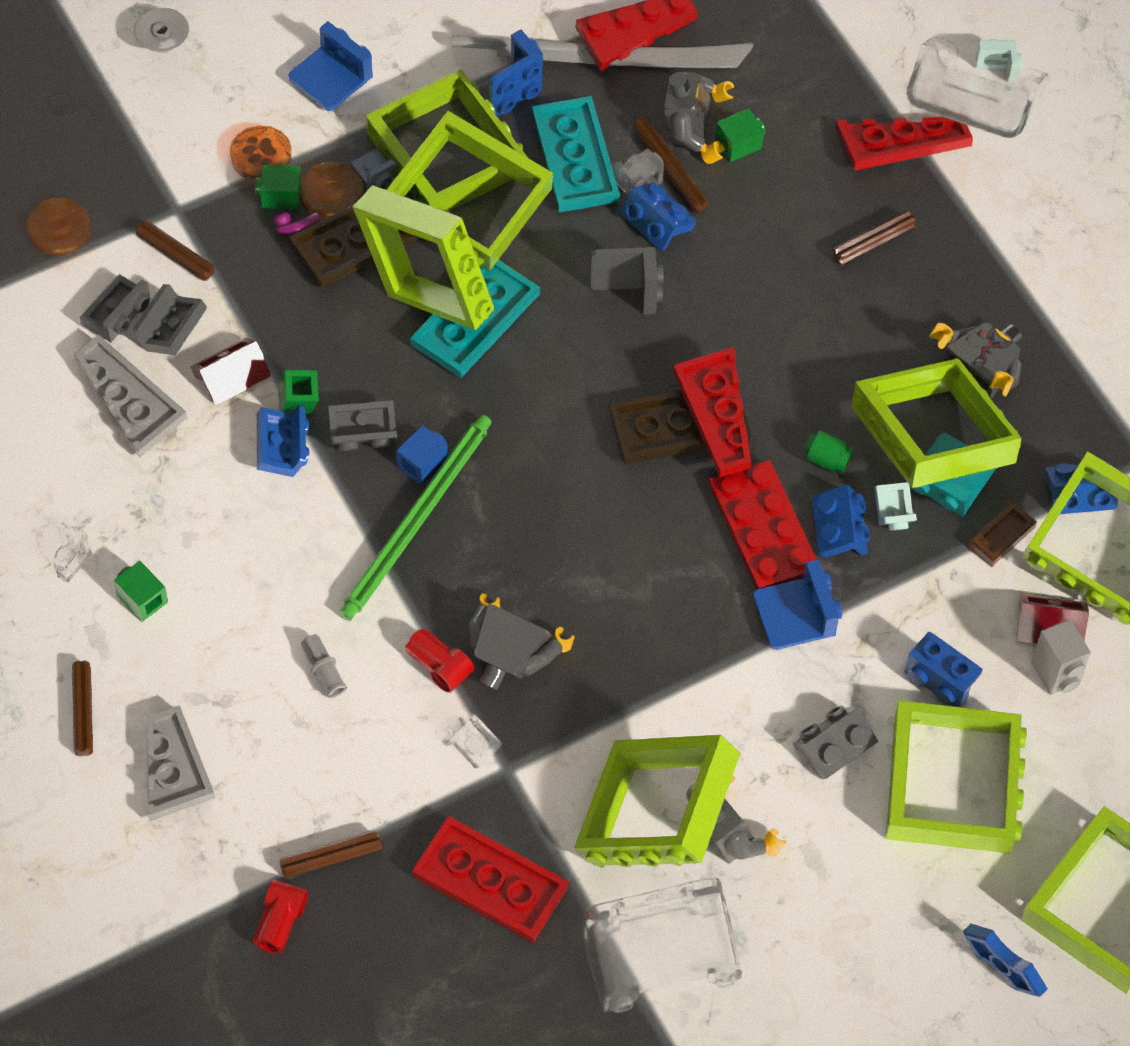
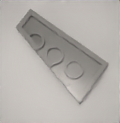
[74,334,187,458]

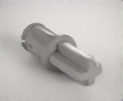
[301,634,348,698]

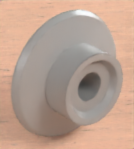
[134,8,189,53]

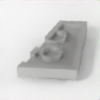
[147,705,215,821]

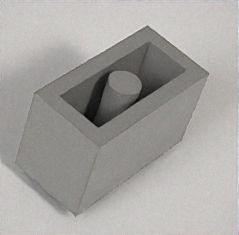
[1031,619,1091,695]

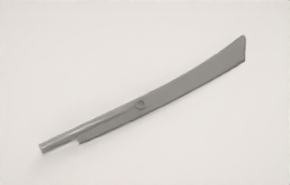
[452,35,754,68]

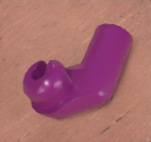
[274,212,321,235]

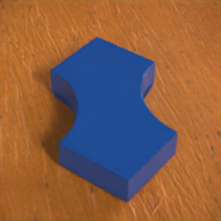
[963,923,1048,997]

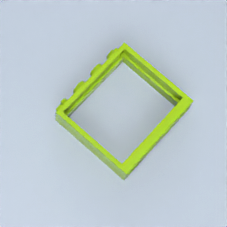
[365,69,528,212]
[387,111,553,272]
[353,185,495,330]
[851,358,1021,488]
[1022,451,1130,625]
[886,700,1027,853]
[574,734,741,868]
[1021,806,1130,994]

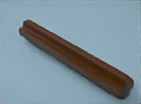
[633,116,708,213]

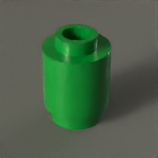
[803,430,854,473]

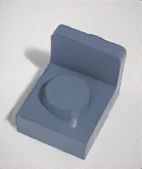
[351,148,397,190]

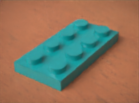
[531,96,620,213]
[410,260,540,379]

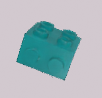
[909,433,995,517]

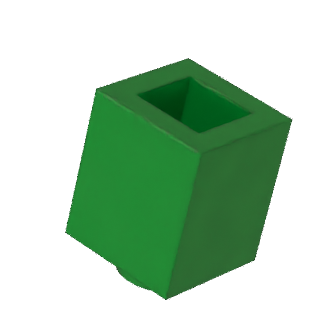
[715,108,766,162]
[255,165,302,210]
[278,370,319,414]
[114,560,168,622]

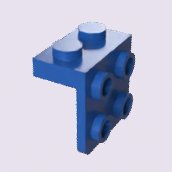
[288,21,373,111]
[489,29,543,116]
[753,559,842,650]

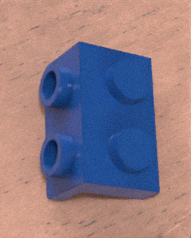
[620,183,697,251]
[256,405,309,477]
[1044,462,1118,514]
[812,484,870,558]
[904,632,983,707]

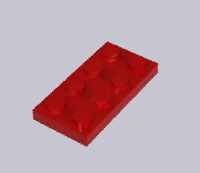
[709,460,817,590]
[412,816,569,943]

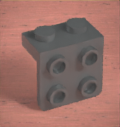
[591,246,664,315]

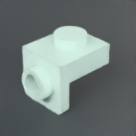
[975,39,1022,82]
[874,482,917,531]

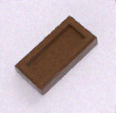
[967,501,1037,567]

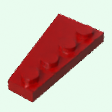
[575,0,698,72]
[835,116,973,171]
[673,347,751,478]

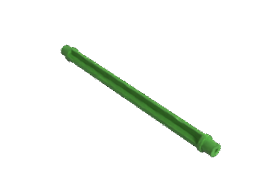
[339,414,492,621]

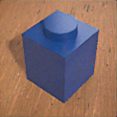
[396,425,448,486]

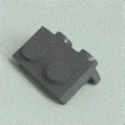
[79,274,151,343]
[133,284,207,356]
[328,400,397,451]
[793,705,879,779]

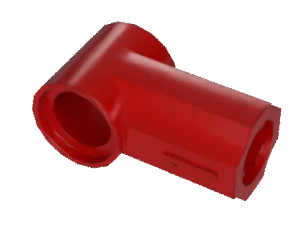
[405,628,475,693]
[253,879,308,954]

